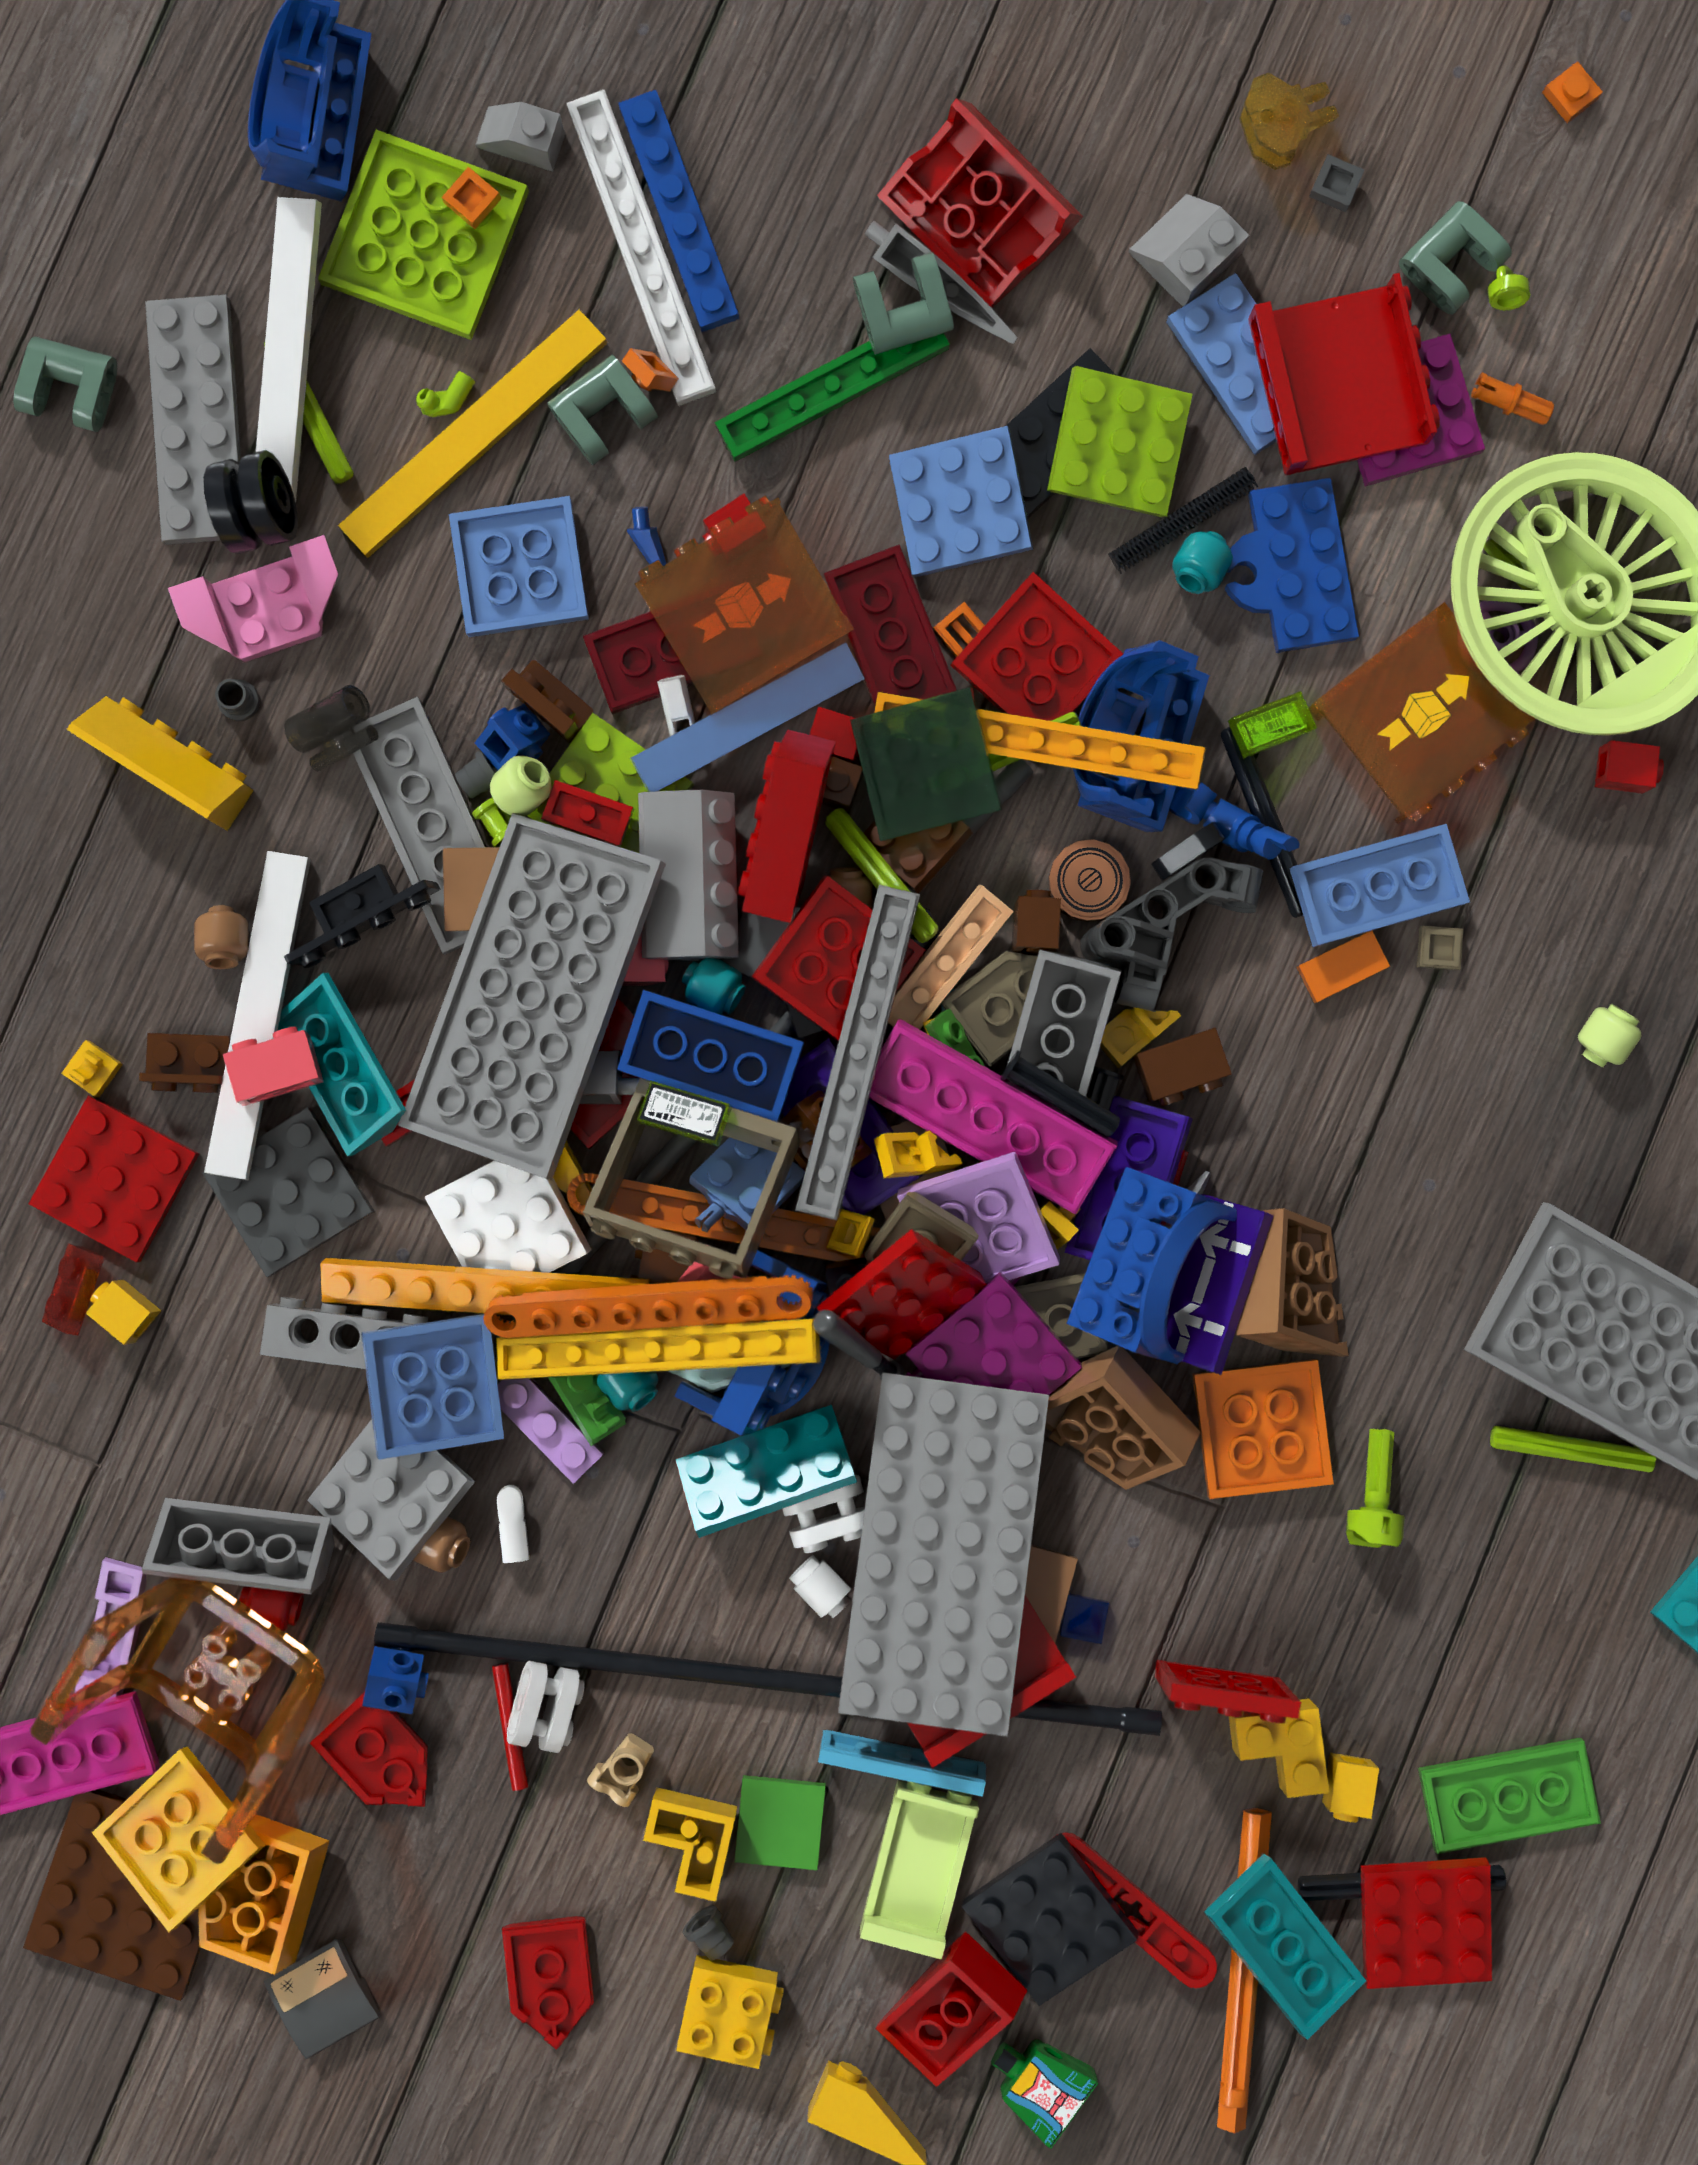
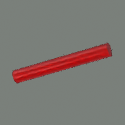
[492,1662,528,1791]

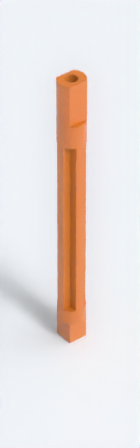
[1217,1808,1272,2134]

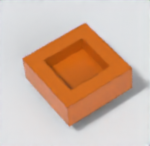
[1542,61,1603,123]
[442,167,501,229]
[622,348,679,392]

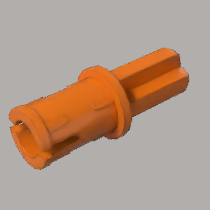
[1471,372,1554,425]

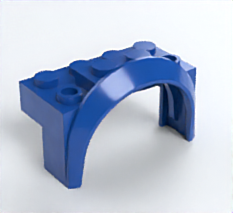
[248,0,372,202]
[1073,640,1210,833]
[1066,1167,1237,1364]
[674,1249,830,1436]

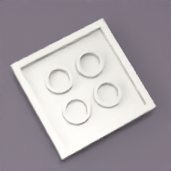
[425,1160,592,1273]

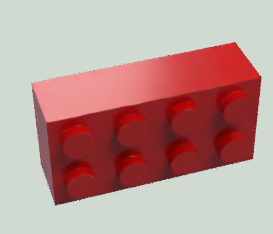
[738,729,836,923]

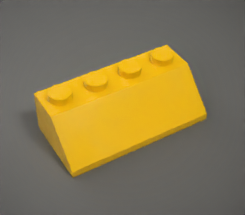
[67,696,254,831]

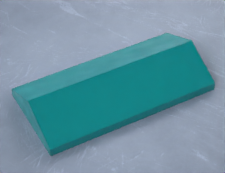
[278,973,406,1156]

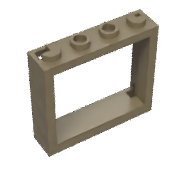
[583,1078,800,1279]

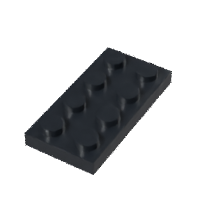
[1006,348,1117,519]

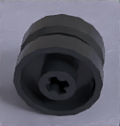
[203,450,298,554]

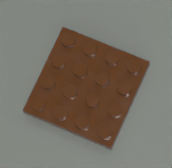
[23,1789,201,2001]

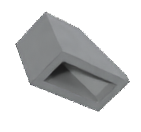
[476,102,565,172]

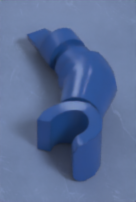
[1169,782,1300,859]

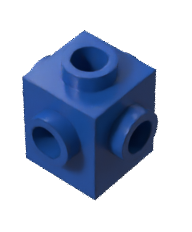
[475,704,551,770]
[362,1646,429,1714]

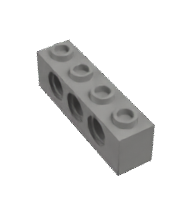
[260,1297,428,1369]

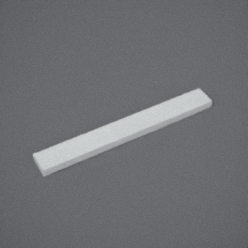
[567,90,716,406]
[256,197,322,503]
[204,851,311,1180]

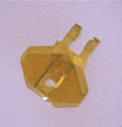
[1239,73,1339,170]

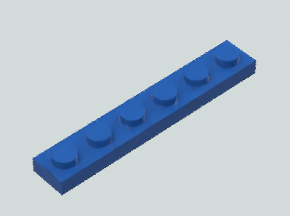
[618,90,739,333]

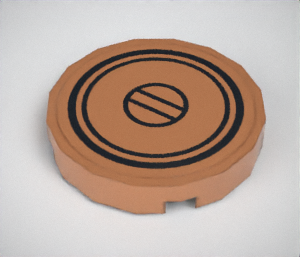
[1049,839,1131,922]

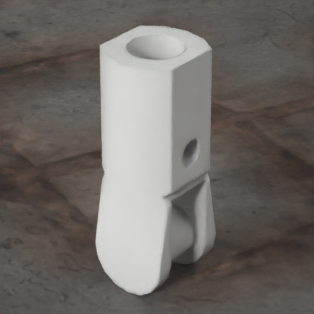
[657,675,695,736]
[497,1485,530,1563]

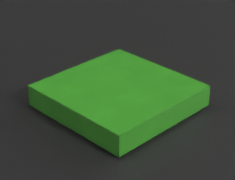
[734,1775,826,1870]

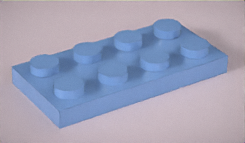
[1166,273,1277,455]
[1289,824,1470,947]

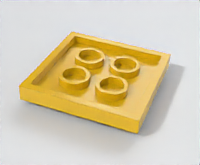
[92,1746,265,1932]

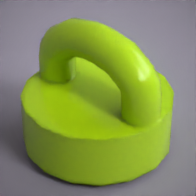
[1488,265,1531,311]

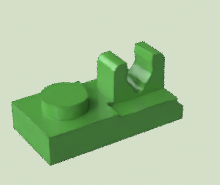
[548,1375,626,1446]

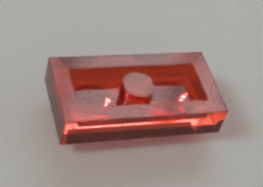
[42,1243,105,1336]

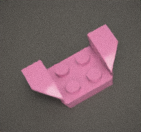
[168,535,338,662]

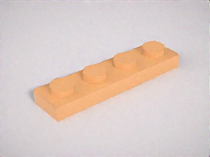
[888,885,1014,1030]

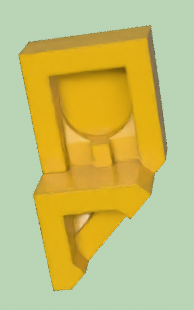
[1100,1007,1181,1068]
[874,1130,962,1179]

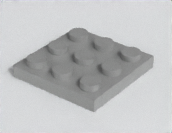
[307,1419,475,1581]

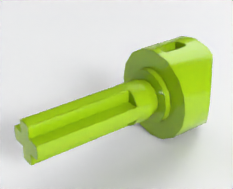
[1346,1429,1405,1548]

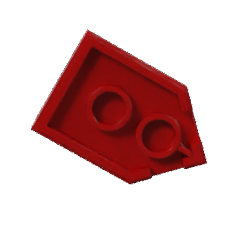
[310,1692,428,1807]
[502,1916,594,2050]

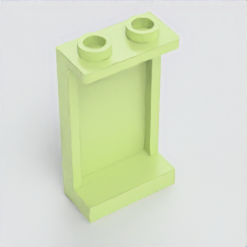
[860,1780,979,1960]

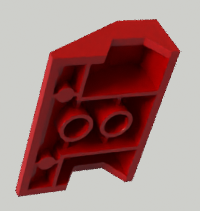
[877,98,1083,308]

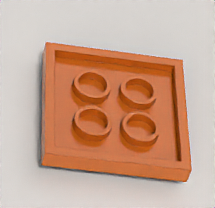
[1193,1359,1334,1499]

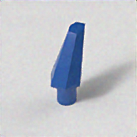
[627,507,667,569]

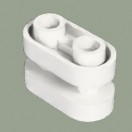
[783,1475,865,1553]
[507,1661,584,1753]

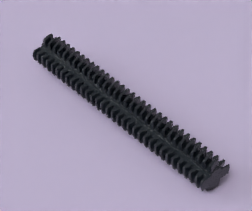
[1108,466,1258,574]

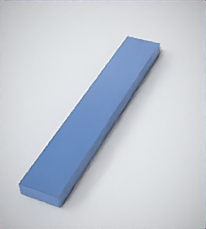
[630,642,865,792]

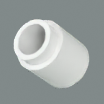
[789,1555,851,1618]

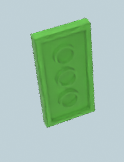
[1418,1738,1601,1854]

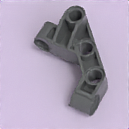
[1080,858,1264,1012]

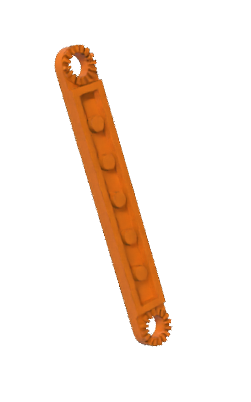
[566,1173,880,1263]
[483,1275,813,1338]

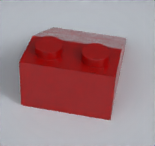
[875,1932,1028,2087]

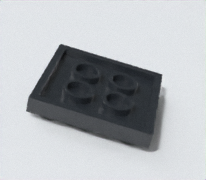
[962,1833,1139,2006]

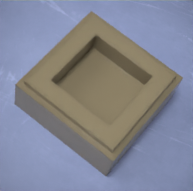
[1417,926,1463,971]

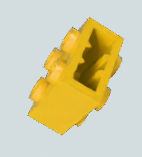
[676,1955,784,2069]

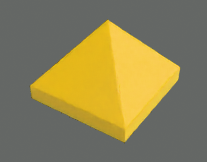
[827,1209,875,1258]

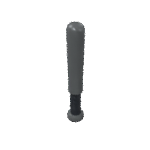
[813,1310,904,1381]

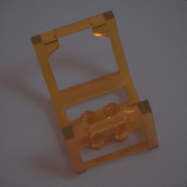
[30,1577,325,1864]

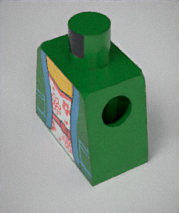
[991,2039,1098,2149]

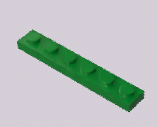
[715,333,950,462]

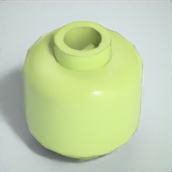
[490,755,552,817]
[1578,1004,1641,1068]

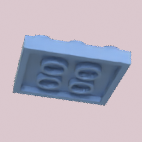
[889,426,1034,577]
[449,496,589,637]
[361,1314,504,1460]

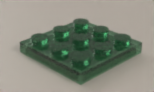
[850,687,1002,841]

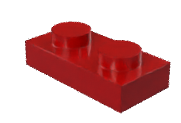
[541,780,634,847]

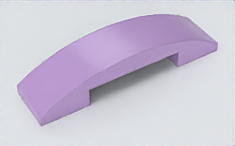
[71,1557,146,1708]

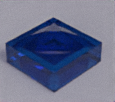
[1060,1593,1109,1644]

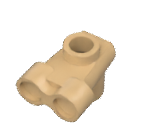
[587,1733,654,1807]

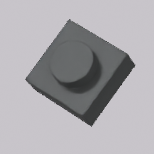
[1309,154,1365,212]

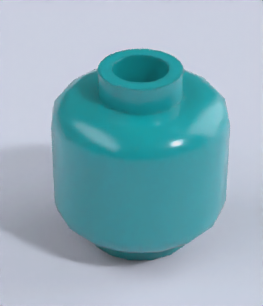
[1172,531,1233,594]
[682,958,746,1015]
[597,1371,658,1412]

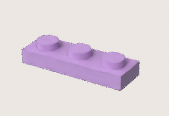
[498,1378,604,1484]

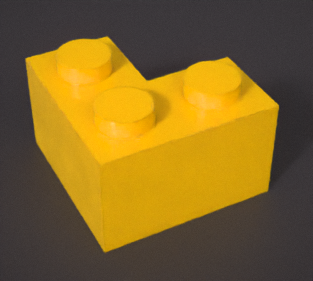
[1229,1698,1329,1798]
[643,1787,737,1902]

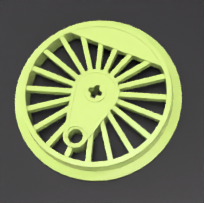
[1451,452,1698,735]

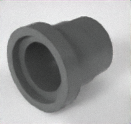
[215,679,260,721]
[455,750,498,799]
[683,1905,734,1960]

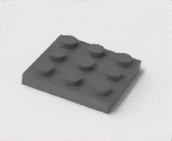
[202,1107,375,1277]

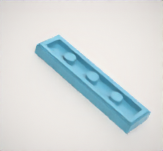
[818,1730,986,1797]

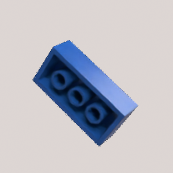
[617,990,804,1122]

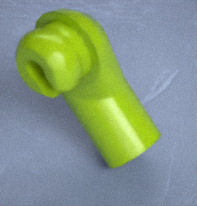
[416,371,475,417]

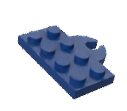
[1225,478,1359,653]

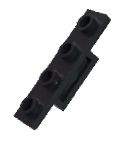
[284,864,441,968]

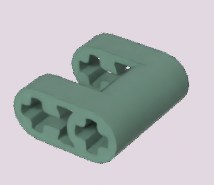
[1399,201,1512,314]
[853,252,954,355]
[13,336,117,432]
[547,355,658,465]

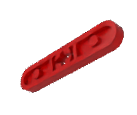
[1053,1832,1217,1988]

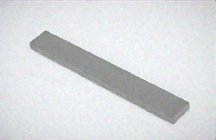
[796,885,920,1221]

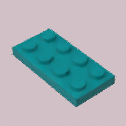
[676,1405,857,1538]
[1204,1853,1366,2040]

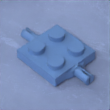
[689,1137,805,1232]

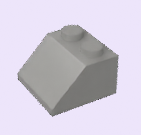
[1128,194,1250,307]

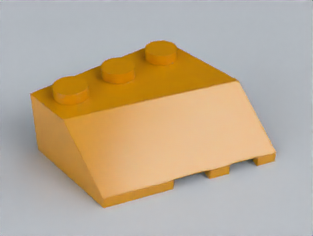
[198,1813,330,1975]

